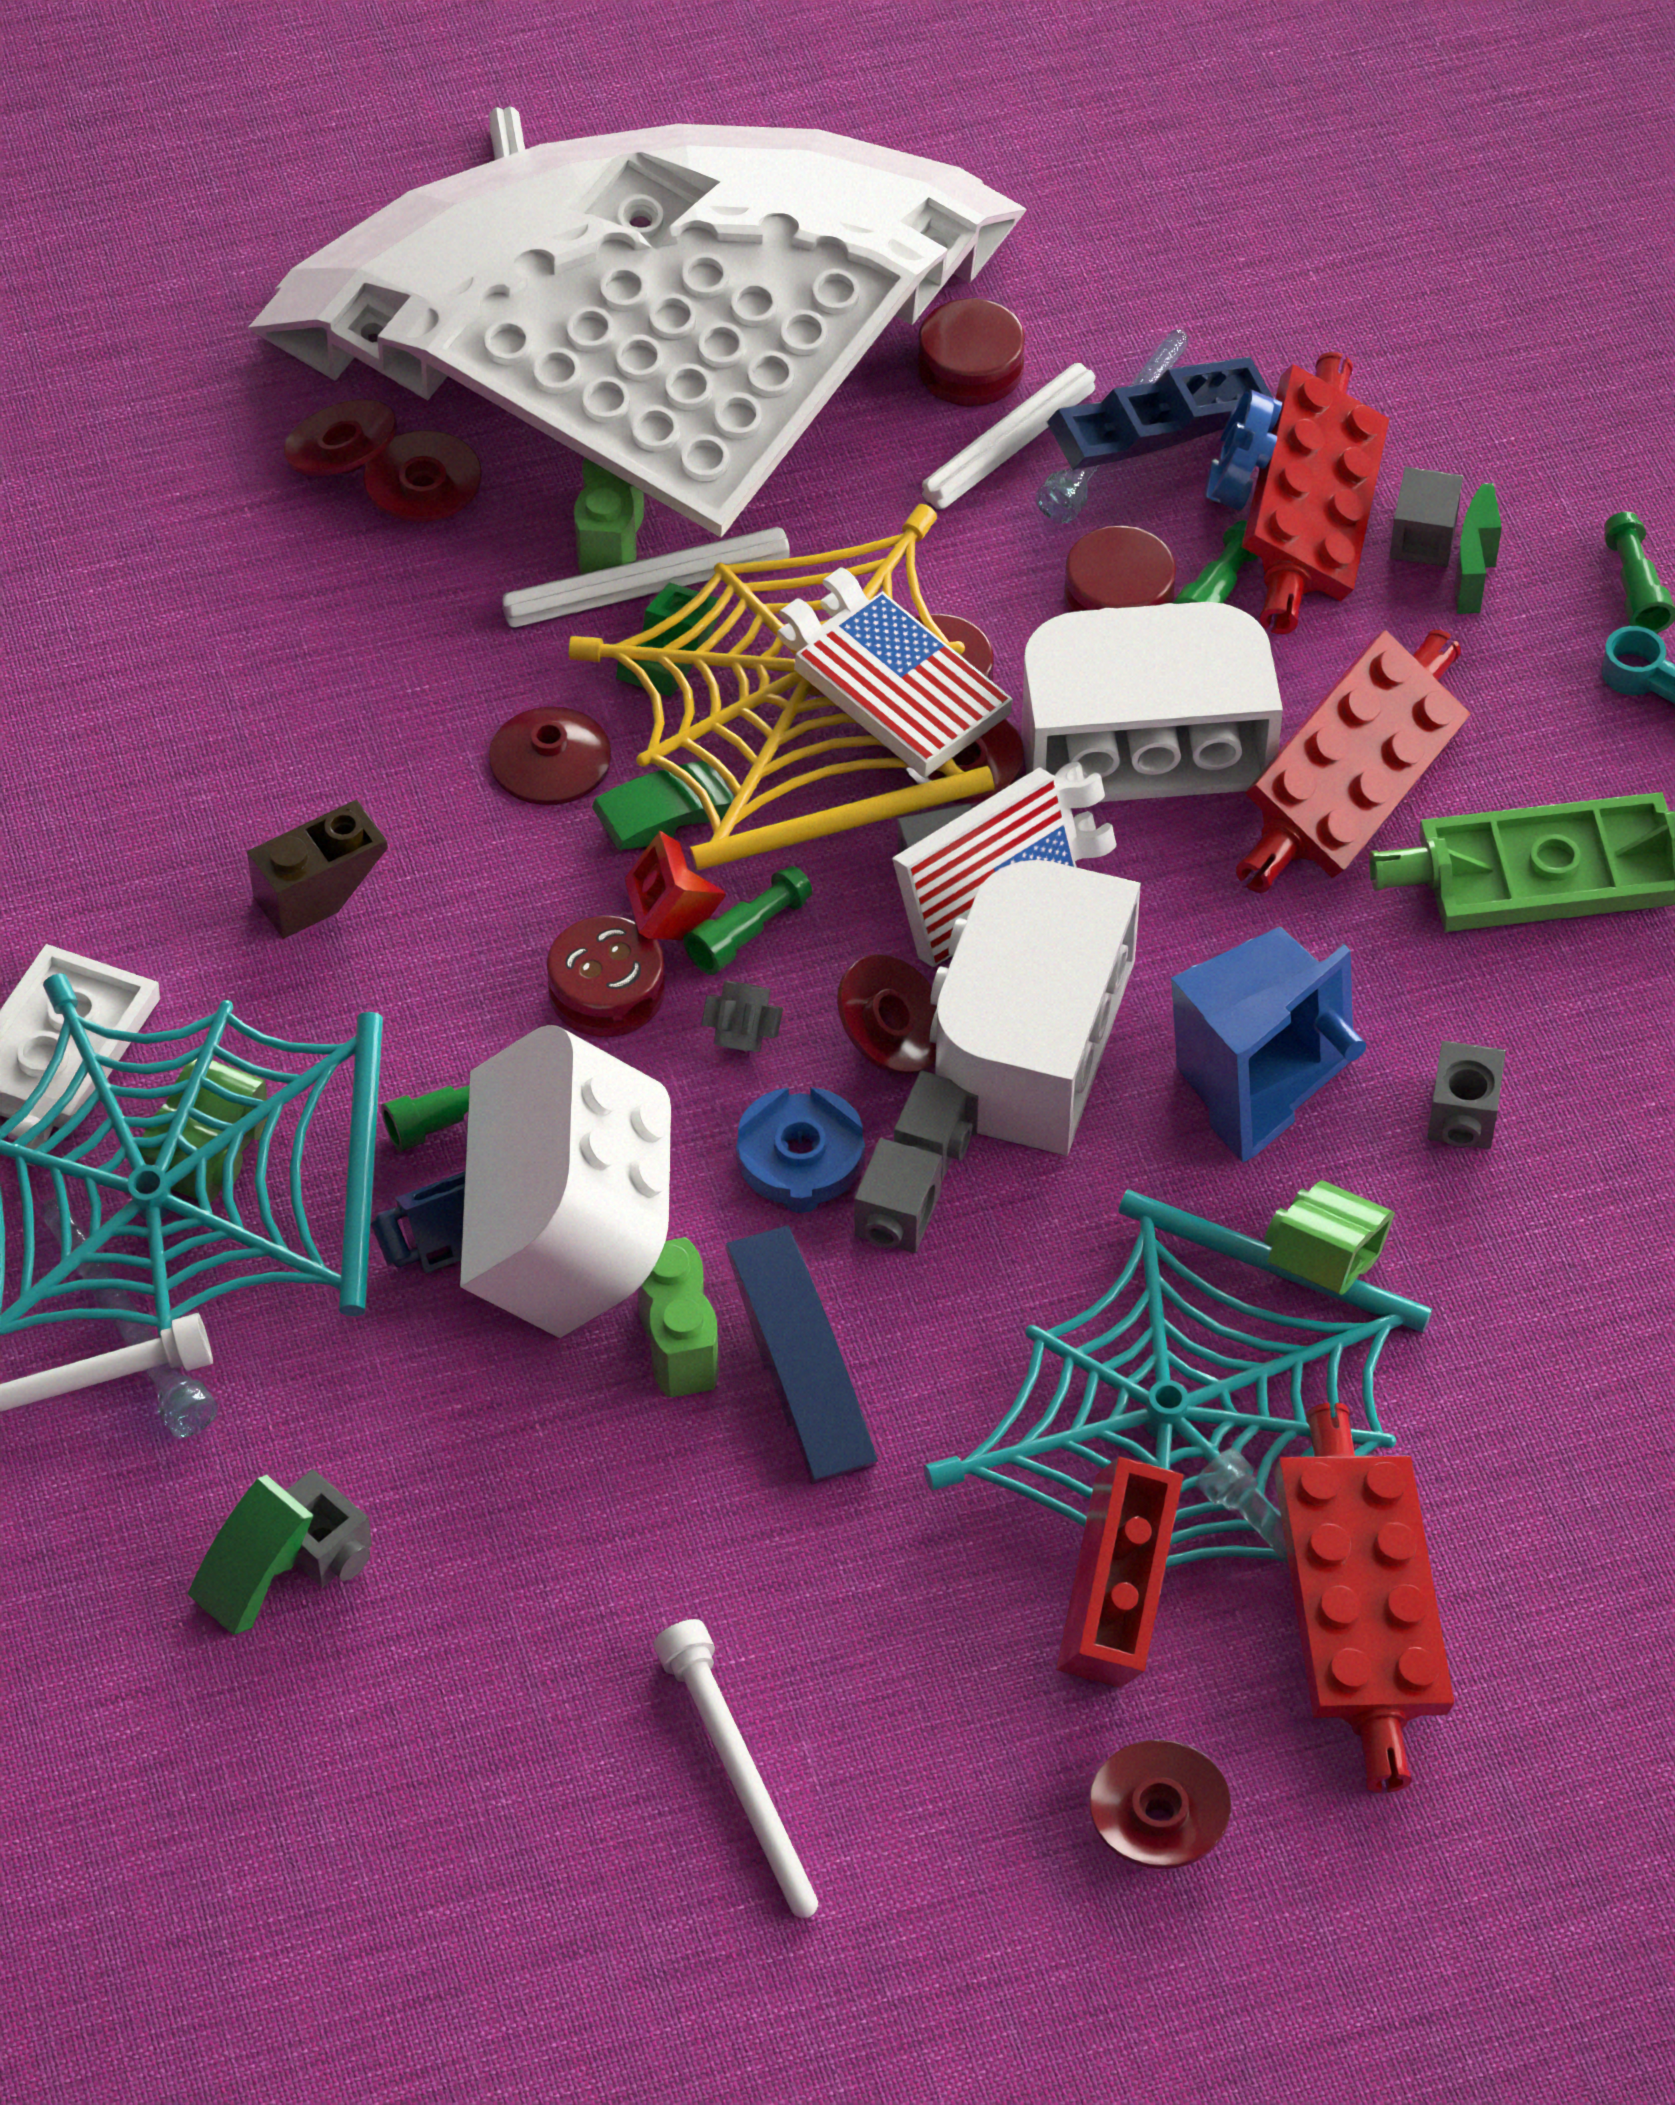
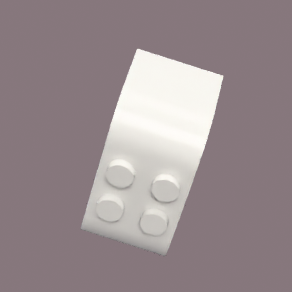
[1021,602,1283,802]
[930,860,1141,1156]
[460,1025,671,1338]

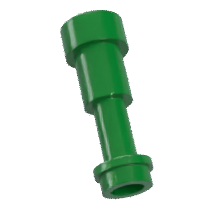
[1604,512,1675,634]
[1173,520,1259,604]
[683,866,813,975]
[381,1085,470,1152]

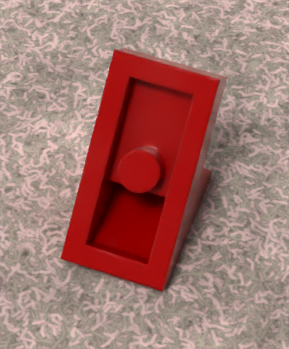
[624,831,726,941]

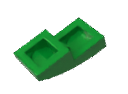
[1455,483,1502,614]
[616,582,721,697]
[592,761,735,850]
[187,1475,314,1635]

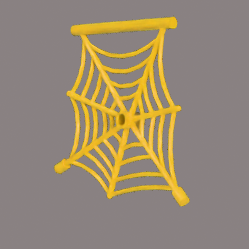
[569,504,994,871]

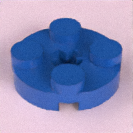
[1204,389,1282,511]
[736,1087,865,1213]

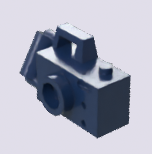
[371,1171,466,1274]

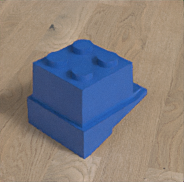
[1171,927,1367,1163]

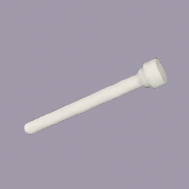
[0,1313,213,1412]
[653,1620,818,1918]

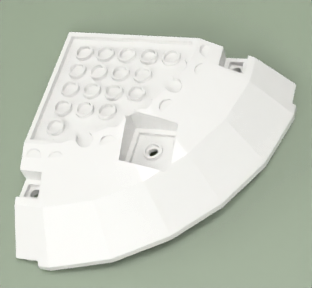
[248,124,1026,537]

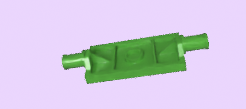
[1369,792,1675,932]

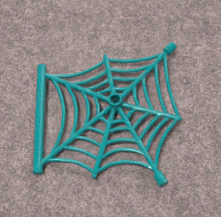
[0,973,383,1337]
[923,1189,1433,1568]

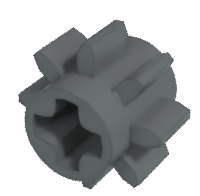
[701,981,783,1052]

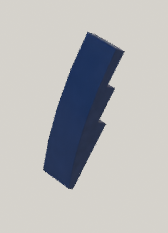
[1047,356,1273,470]
[725,1225,878,1485]

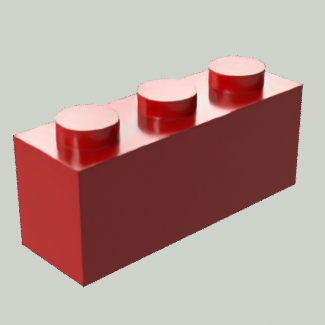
[1056,1456,1184,1688]

